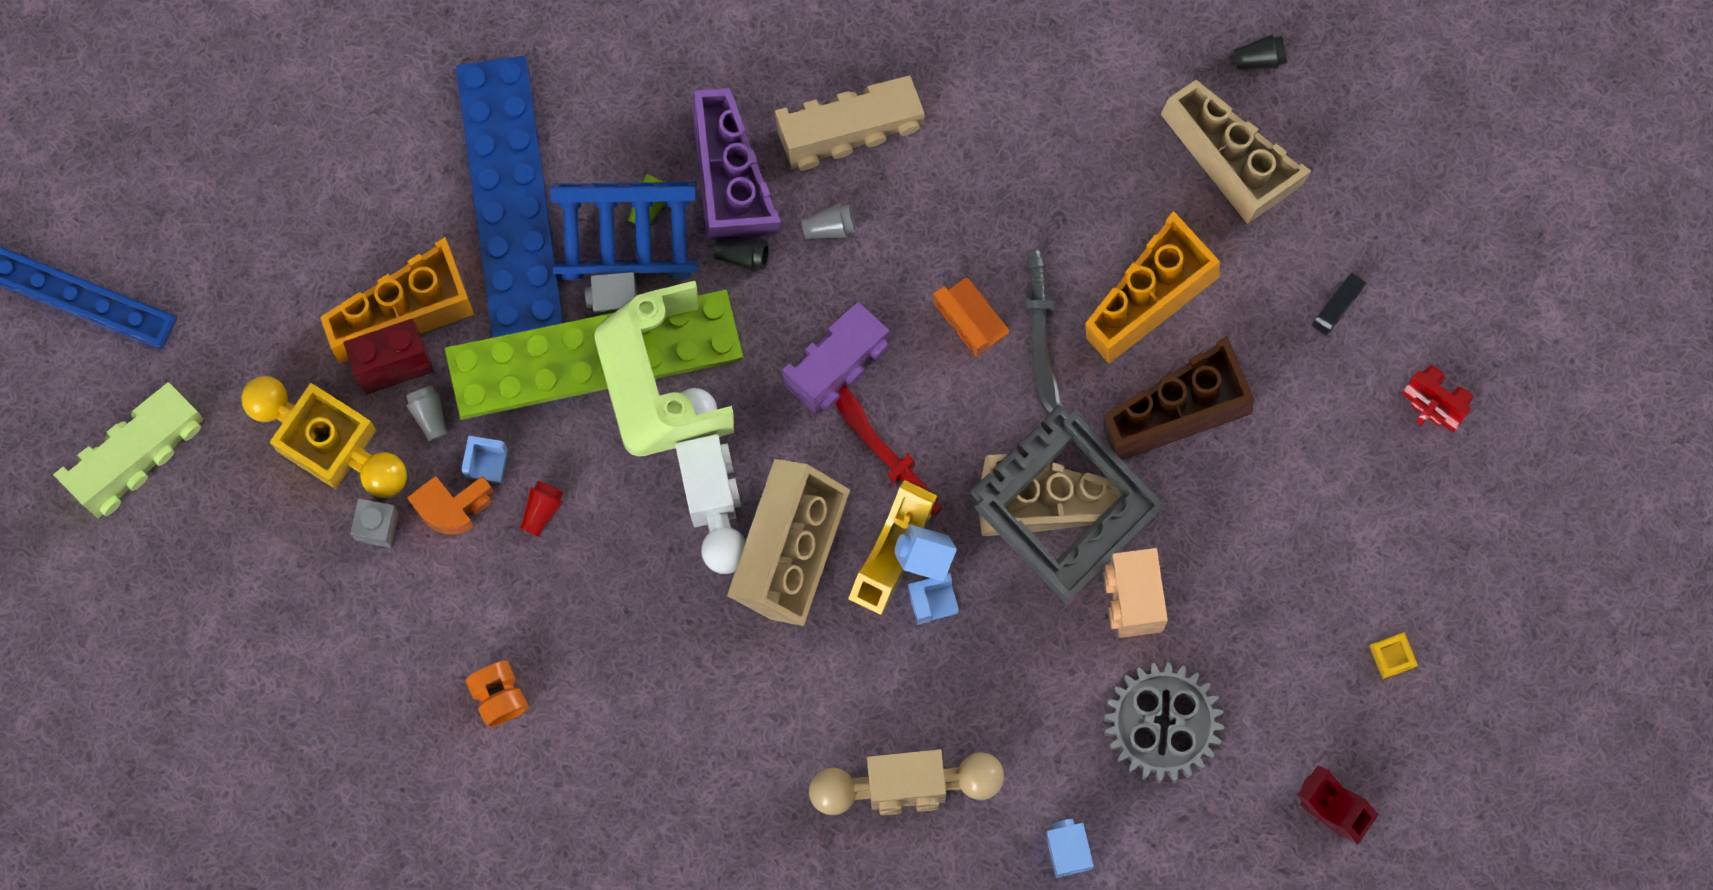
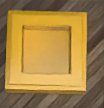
[1369,632,1418,680]

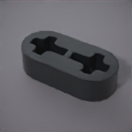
[1312,273,1367,336]

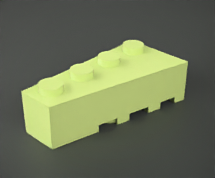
[53,382,204,519]

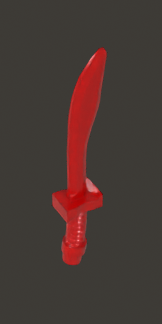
[836,385,943,517]

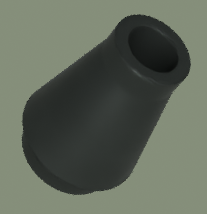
[1234,34,1287,69]
[714,237,769,272]

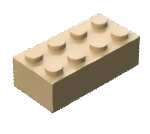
[727,459,850,626]

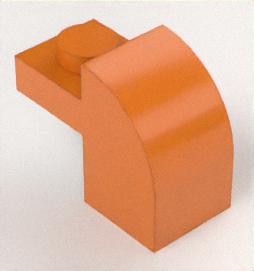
[407,476,495,535]

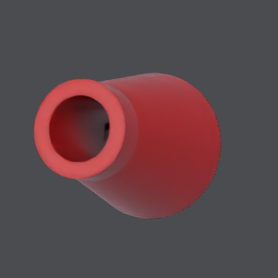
[519,480,564,537]

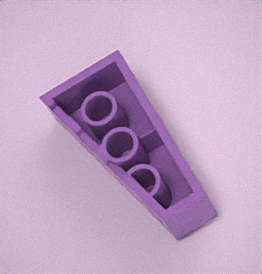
[691,88,781,240]

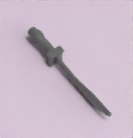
[1025,249,1060,414]

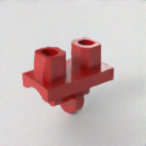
[1401,365,1473,433]

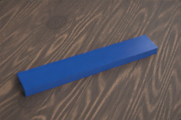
[0,247,177,350]

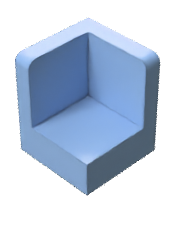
[462,436,508,485]
[908,573,959,625]

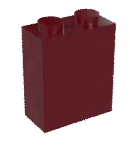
[343,318,435,395]

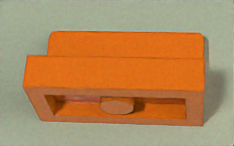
[933,278,1009,358]

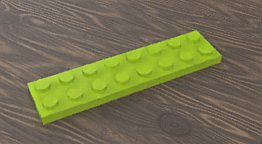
[445,290,743,420]

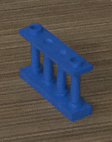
[550,182,698,280]

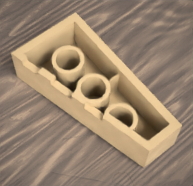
[775,75,925,171]
[1161,80,1311,224]

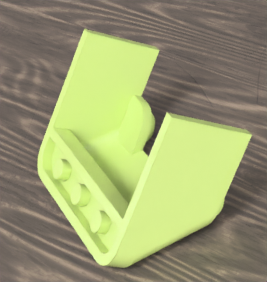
[595,281,734,456]

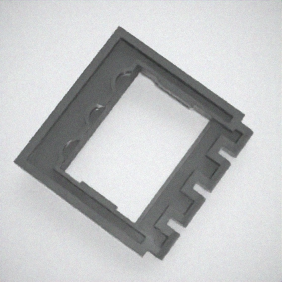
[971,406,1165,604]

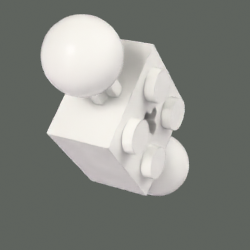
[675,388,746,574]

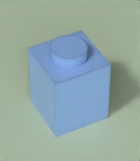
[895,524,957,582]
[1046,819,1094,878]

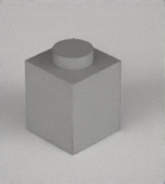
[585,272,637,317]
[350,498,399,548]

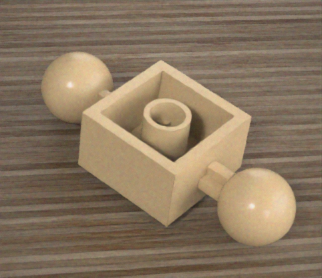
[809,749,1004,815]

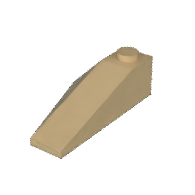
[977,453,1122,536]

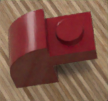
[1297,765,1379,845]

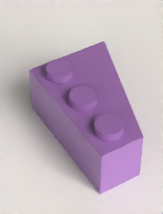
[782,302,890,415]

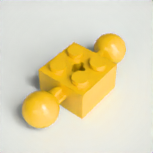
[241,376,407,499]

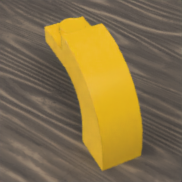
[848,480,937,615]

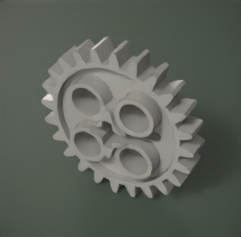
[1104,662,1224,783]

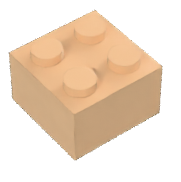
[1103,548,1168,638]

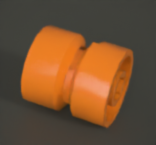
[465,660,530,728]

